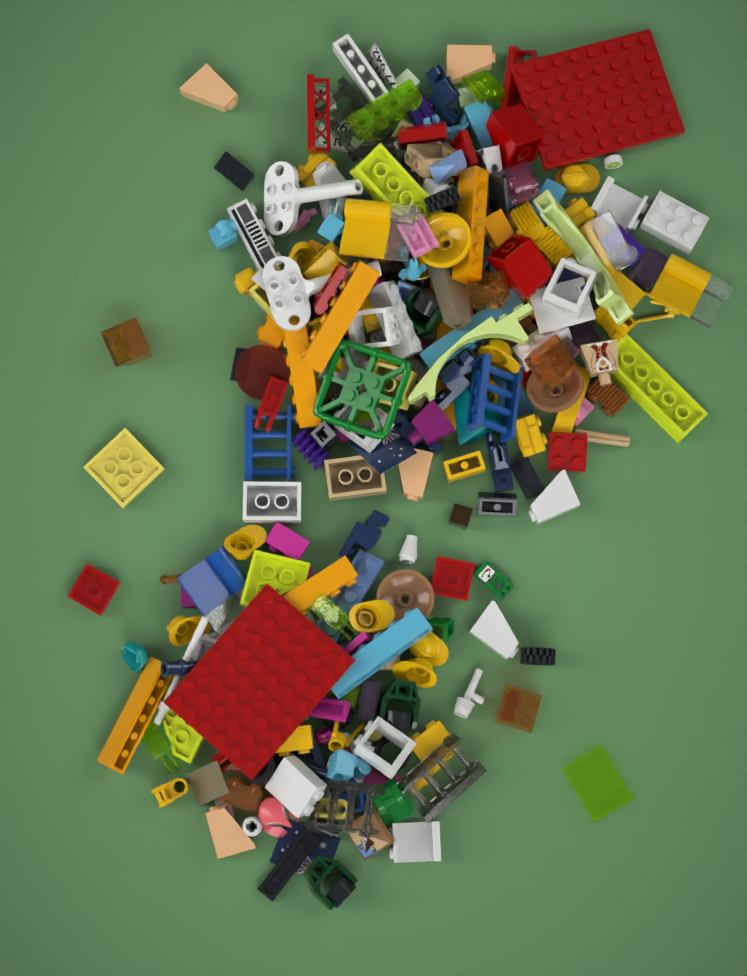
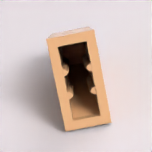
[446,45,496,85]
[179,63,238,112]
[398,448,433,502]
[205,805,257,859]

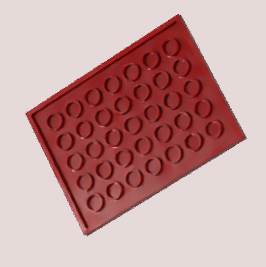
[510,29,685,171]
[164,584,356,780]

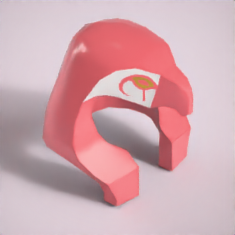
[258,796,299,837]

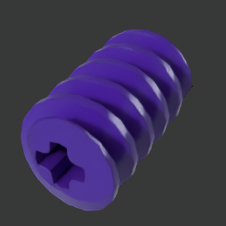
[292,427,331,470]

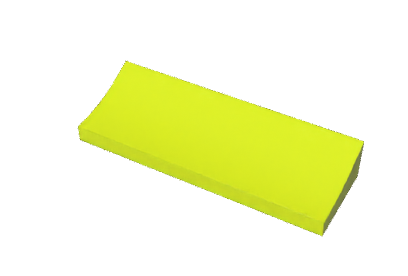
[349,143,445,225]
[610,334,708,443]

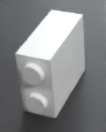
[265,755,327,818]

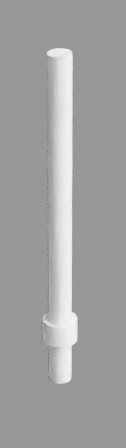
[153,616,209,725]

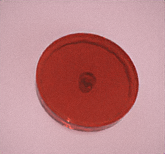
[235,344,291,400]

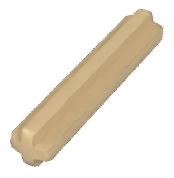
[574,429,630,447]

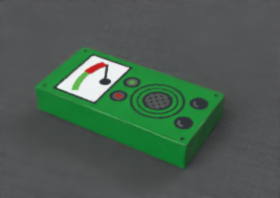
[473,561,514,601]

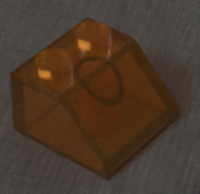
[524,334,578,391]

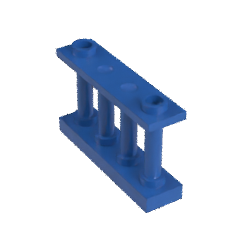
[465,353,523,443]
[244,405,295,482]

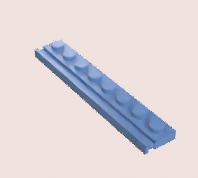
[315,549,385,643]

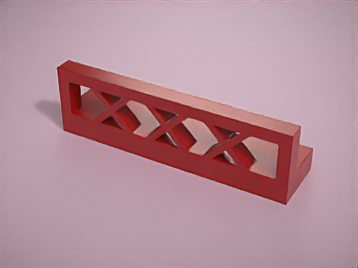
[499,46,537,110]
[307,74,331,153]

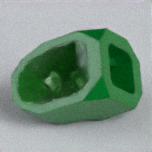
[426,617,455,641]

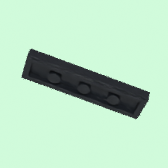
[257,827,321,901]

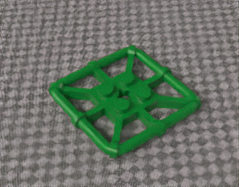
[312,339,412,440]

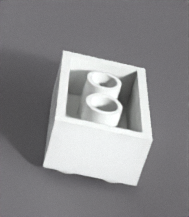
[639,191,709,255]
[243,481,302,523]

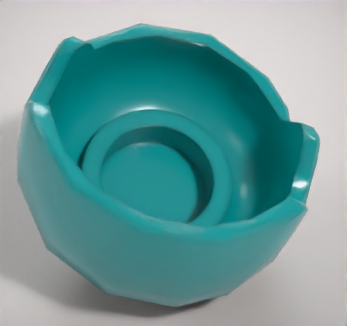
[121,641,148,672]

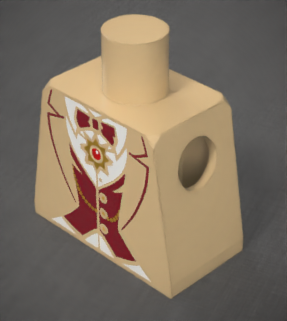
[579,339,618,386]

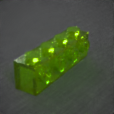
[346,79,423,142]

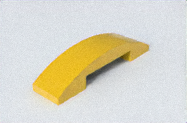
[551,365,591,432]

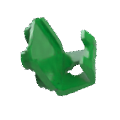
[366,777,414,828]

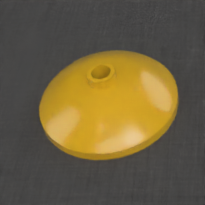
[419,212,472,268]

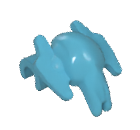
[423,114,469,143]
[397,246,427,281]

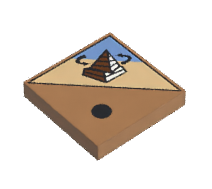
[344,808,395,861]

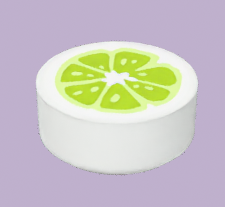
[603,155,623,169]

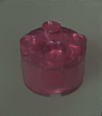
[501,161,539,205]

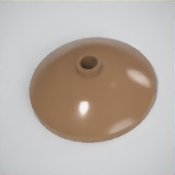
[526,361,584,413]
[376,569,434,622]

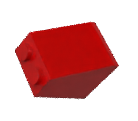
[486,104,546,170]
[485,233,554,298]

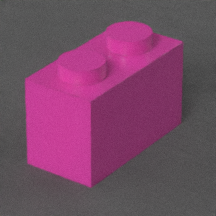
[265,522,310,560]

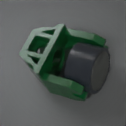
[404,286,443,339]
[376,679,421,732]
[303,855,358,911]

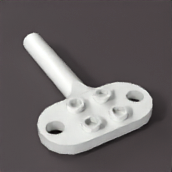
[264,161,363,237]
[262,256,382,331]

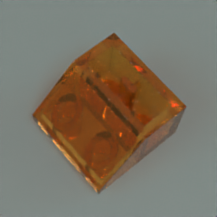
[101,317,153,367]
[494,684,542,733]
[219,776,265,814]

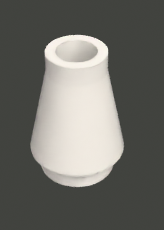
[398,535,418,565]
[242,817,262,836]

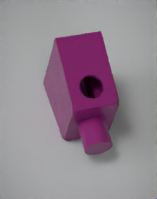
[406,400,455,445]

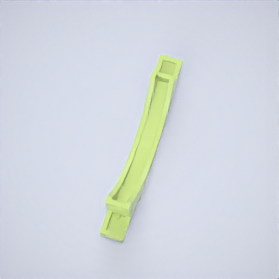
[533,189,634,325]
[407,303,533,405]

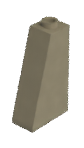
[427,265,472,331]

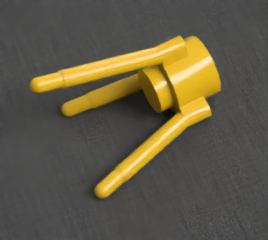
[635,291,680,323]
[328,721,365,752]

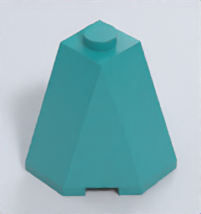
[453,386,503,445]

